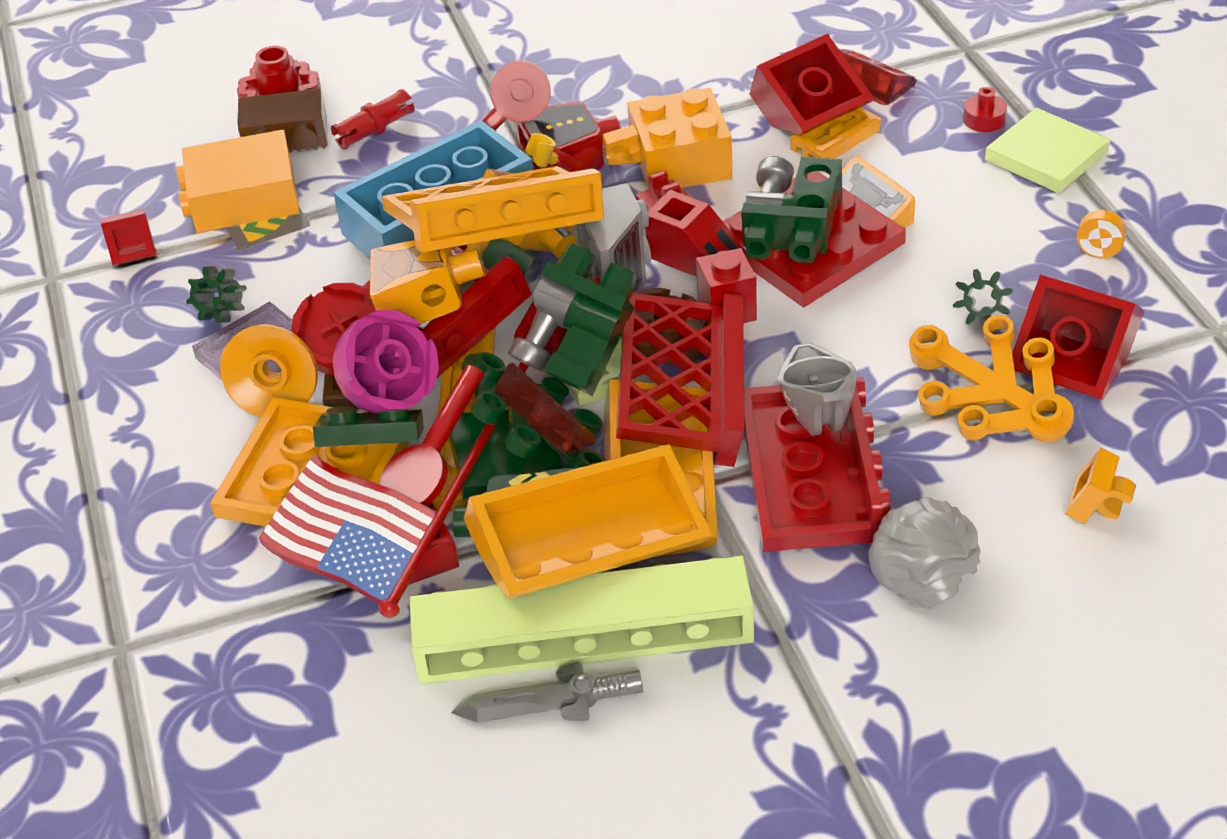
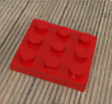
[723,171,906,308]

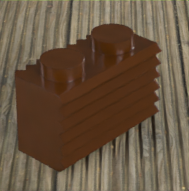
[237,88,328,153]

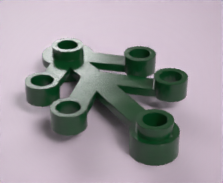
[461,352,606,469]

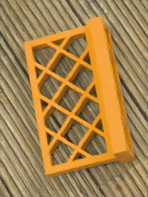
[382,166,604,253]

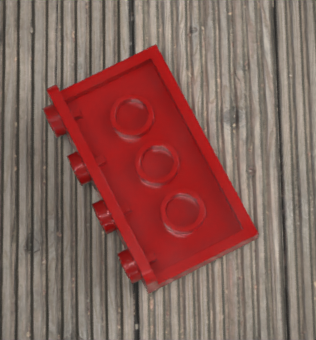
[744,361,891,552]

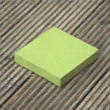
[985,108,1110,193]

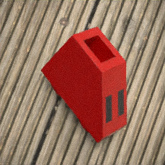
[645,190,749,277]

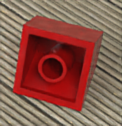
[749,33,874,135]
[1012,274,1145,400]

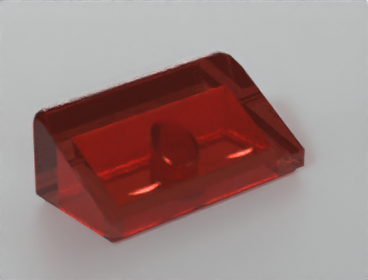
[839,48,917,105]
[494,362,598,455]

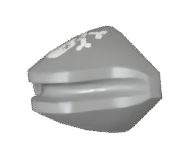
[778,343,856,436]

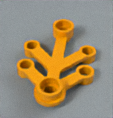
[909,315,1074,442]

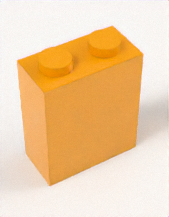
[176,130,300,233]

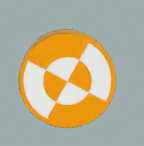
[1077,210,1127,258]

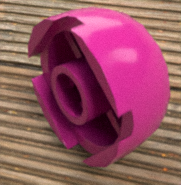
[332,310,439,414]

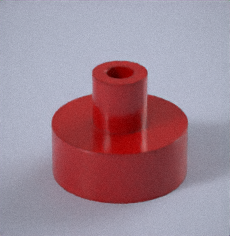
[963,87,1007,132]

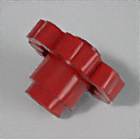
[237,45,321,98]

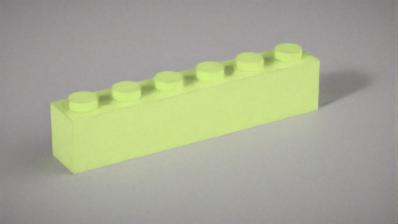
[410,555,754,684]

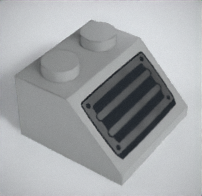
[577,183,651,293]

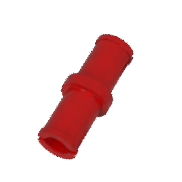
[331,88,415,150]

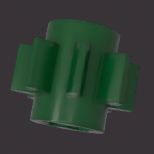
[186,266,247,323]
[953,268,1014,325]

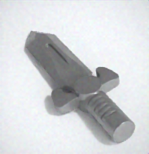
[451,662,643,723]

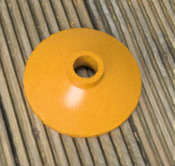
[220,324,318,418]

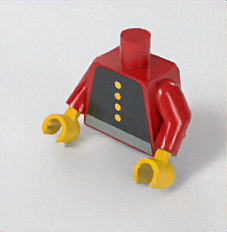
[516,101,621,172]

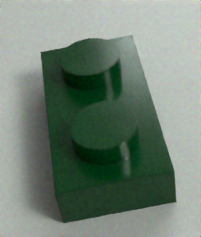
[313,406,424,447]

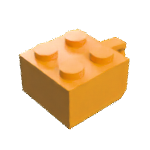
[603,88,733,188]

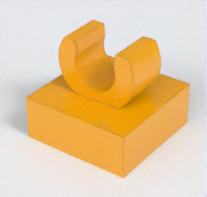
[1065,447,1136,524]

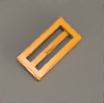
[790,107,881,159]

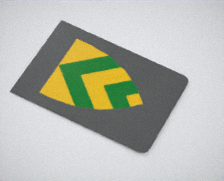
[226,207,310,251]

